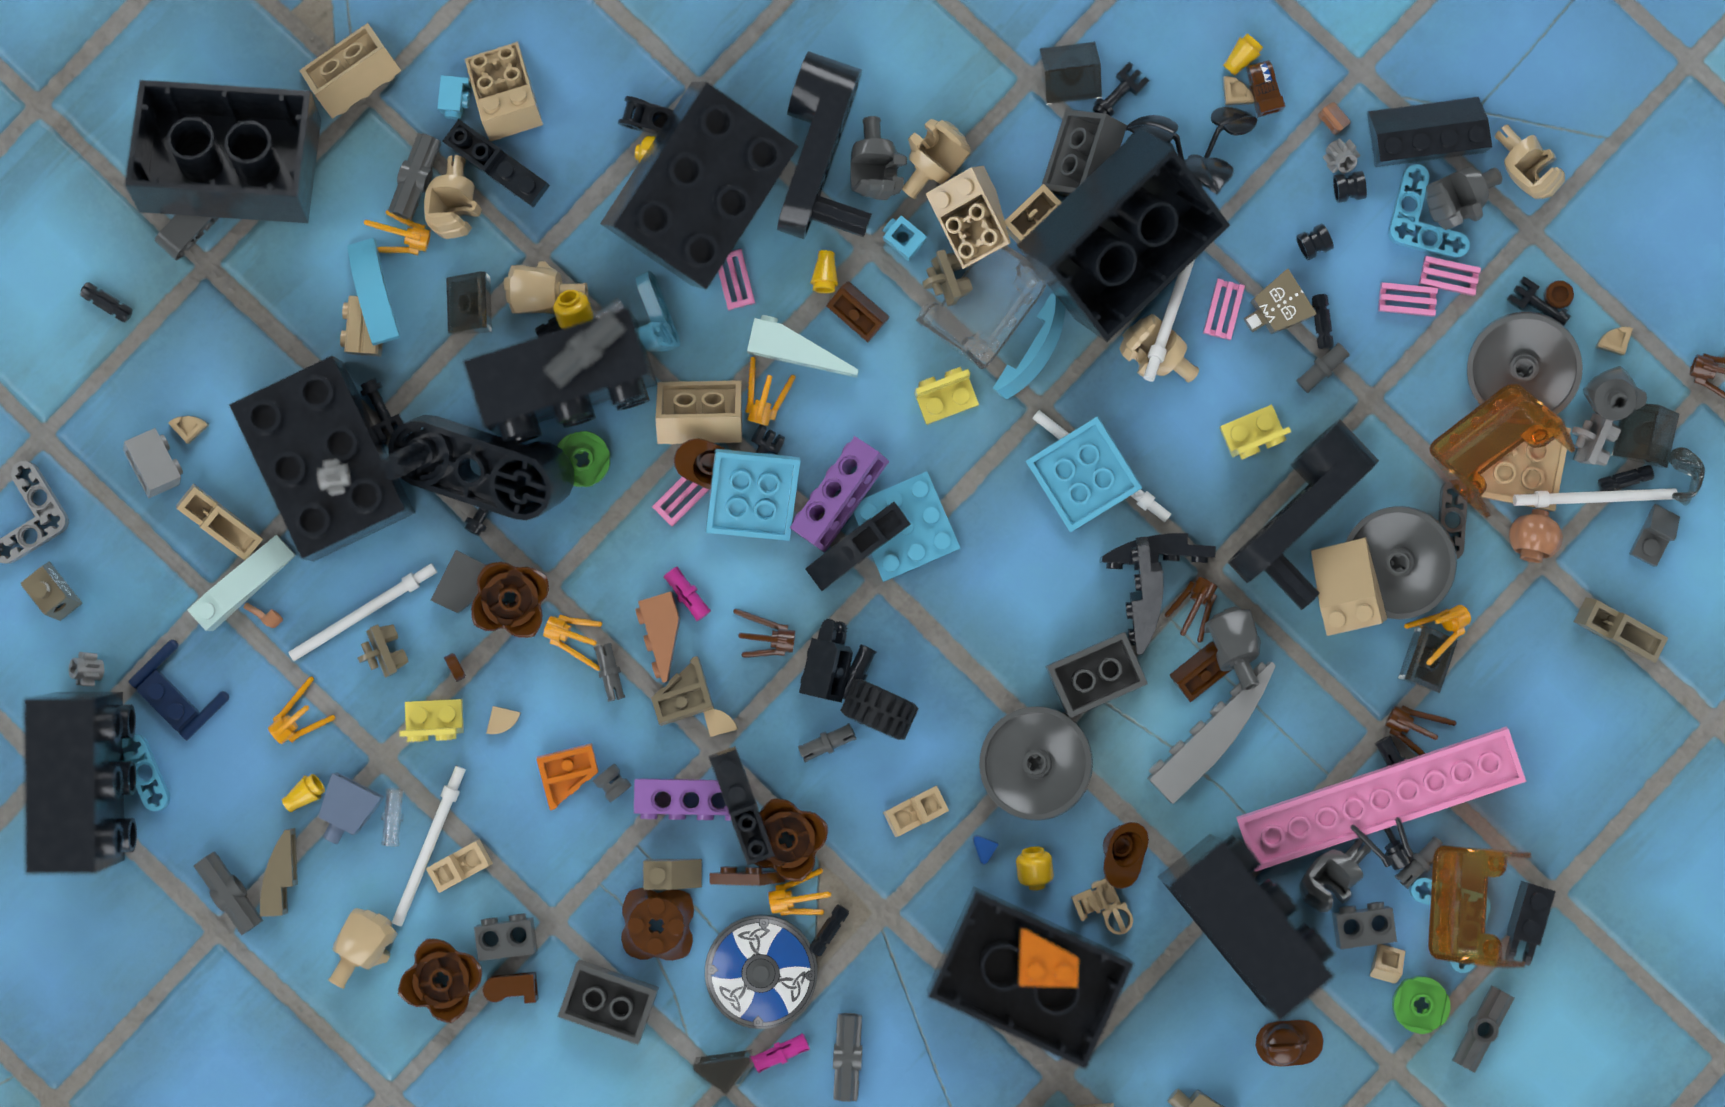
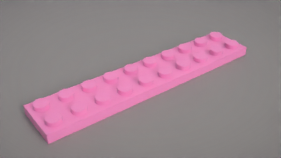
[1236,726,1526,872]

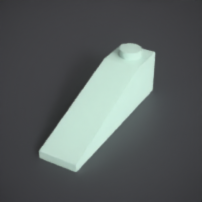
[747,315,858,378]
[187,535,296,631]

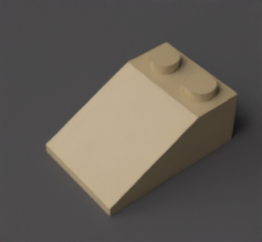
[1311,537,1387,636]

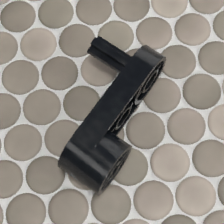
[777,51,872,239]
[381,415,574,521]
[1228,419,1379,610]

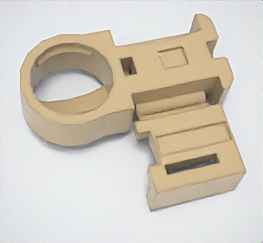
[1071,878,1133,935]

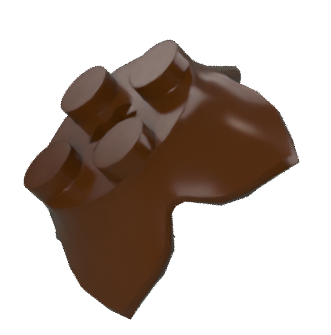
[471,561,549,638]
[754,799,828,882]
[621,888,694,961]
[398,938,482,1023]

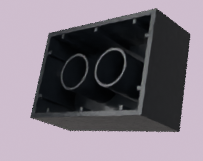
[124,80,321,223]
[600,81,799,290]
[1016,128,1230,342]
[463,308,657,443]
[229,356,415,561]
[24,692,137,874]
[1158,834,1335,1021]
[927,886,1134,1069]

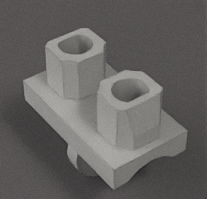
[1571,413,1621,466]

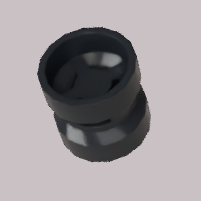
[1333,171,1367,203]
[1296,224,1334,261]

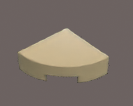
[1223,76,1254,106]
[1596,327,1633,356]
[168,416,209,444]
[486,706,521,734]
[703,709,738,737]

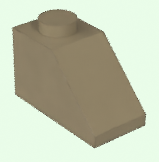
[643,859,702,890]

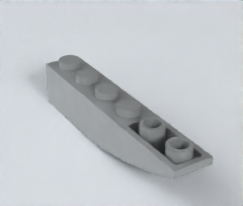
[1147,662,1275,804]

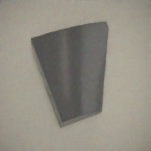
[431,550,486,613]

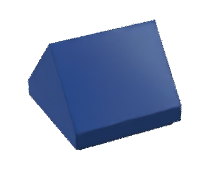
[972,835,999,864]

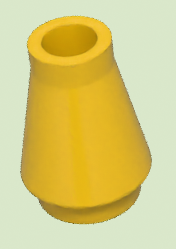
[1223,33,1263,76]
[810,250,838,294]
[282,774,325,812]

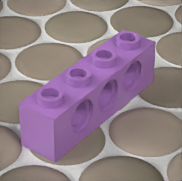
[790,436,889,553]
[634,778,731,821]

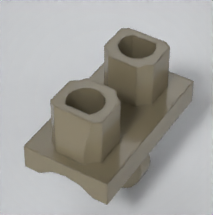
[922,249,973,307]
[358,624,409,678]

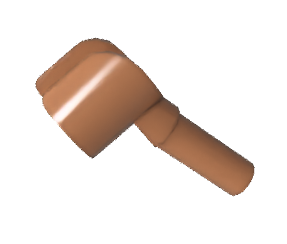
[243,602,283,628]

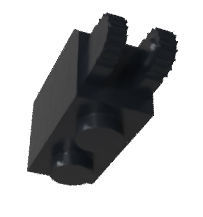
[799,619,853,703]
[1505,881,1556,966]

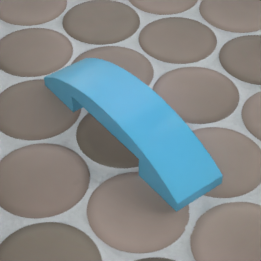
[347,238,400,346]
[993,293,1065,400]

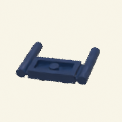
[128,639,229,741]

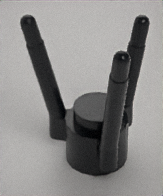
[1350,817,1414,870]

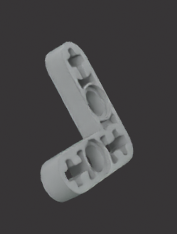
[0,461,69,564]

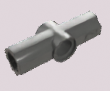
[388,133,442,220]
[544,311,626,388]
[194,851,263,935]
[1452,985,1514,1073]
[833,1013,862,1102]

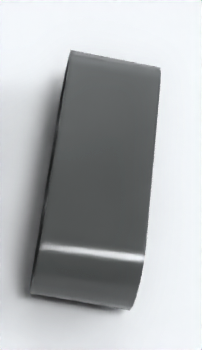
[155,215,219,260]

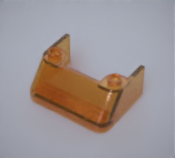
[1429,384,1576,519]
[1428,846,1531,968]

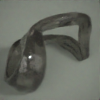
[1668,447,1705,506]

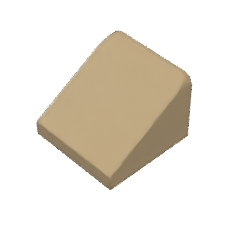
[1370,944,1406,983]

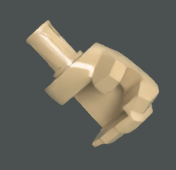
[902,119,971,199]
[1495,125,1565,199]
[424,155,482,239]
[504,261,588,314]
[1119,314,1199,382]
[328,908,398,989]

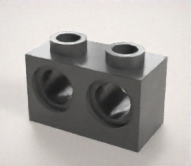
[1332,902,1397,949]
[474,913,538,961]

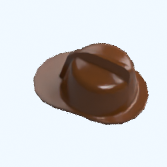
[674,438,727,489]
[1103,822,1149,889]
[1255,1020,1324,1067]

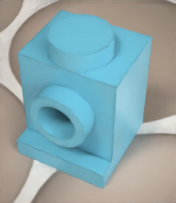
[437,75,472,120]
[882,216,927,262]

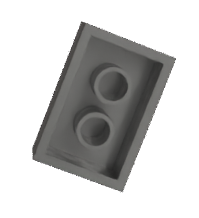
[1045,632,1148,718]
[558,959,659,1045]

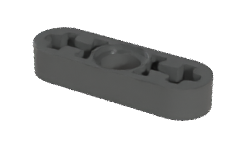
[1438,479,1468,559]

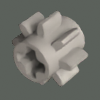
[1323,138,1360,174]
[317,459,351,495]
[69,652,104,686]

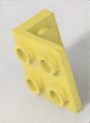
[915,367,979,425]
[1219,404,1291,460]
[399,699,464,742]

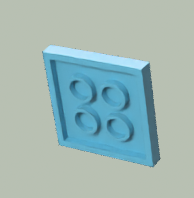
[1026,416,1143,532]
[705,449,800,541]
[853,471,961,582]

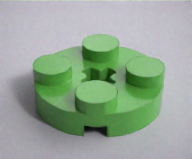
[557,431,611,487]
[1392,976,1451,1034]

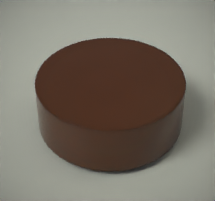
[1544,280,1574,309]
[444,653,466,682]

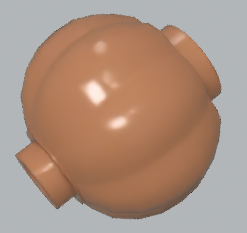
[1509,509,1563,563]

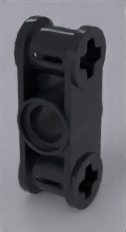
[618,96,673,135]

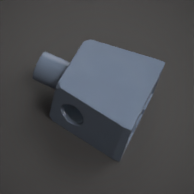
[318,772,385,844]

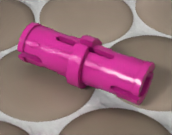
[663,566,711,622]
[751,1033,810,1073]

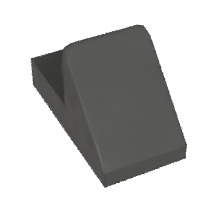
[1629,504,1680,567]

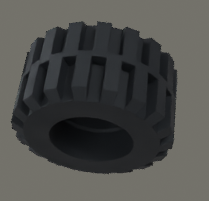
[840,679,919,740]

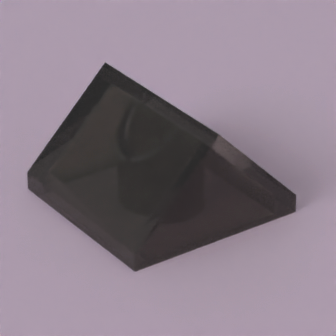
[1039,42,1102,105]
[446,271,492,334]
[1611,403,1679,468]
[1398,625,1458,693]
[693,1049,753,1095]

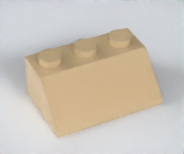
[299,23,401,119]
[655,380,742,444]

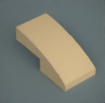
[883,786,949,837]
[426,839,493,893]

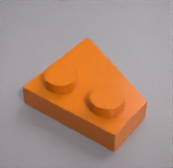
[536,743,599,810]
[1018,928,1078,987]

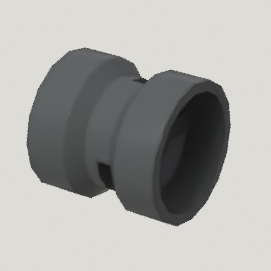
[593,763,632,803]

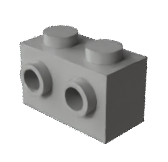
[123,428,183,498]

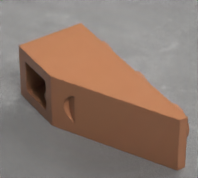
[635,592,680,683]

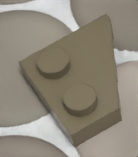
[651,656,714,726]

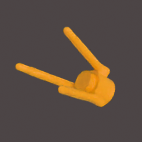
[364,210,431,255]
[745,356,796,426]
[1404,605,1471,665]
[543,614,602,671]
[268,677,336,744]
[768,868,831,916]

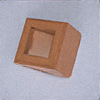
[1318,102,1351,135]

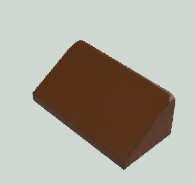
[826,281,890,343]
[1170,641,1231,702]

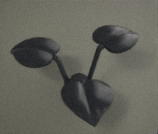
[1126,107,1258,195]

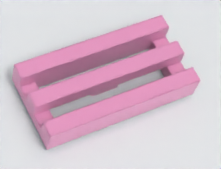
[718,249,755,311]
[1419,256,1481,296]
[1203,278,1245,340]
[1378,282,1438,317]
[652,477,710,527]

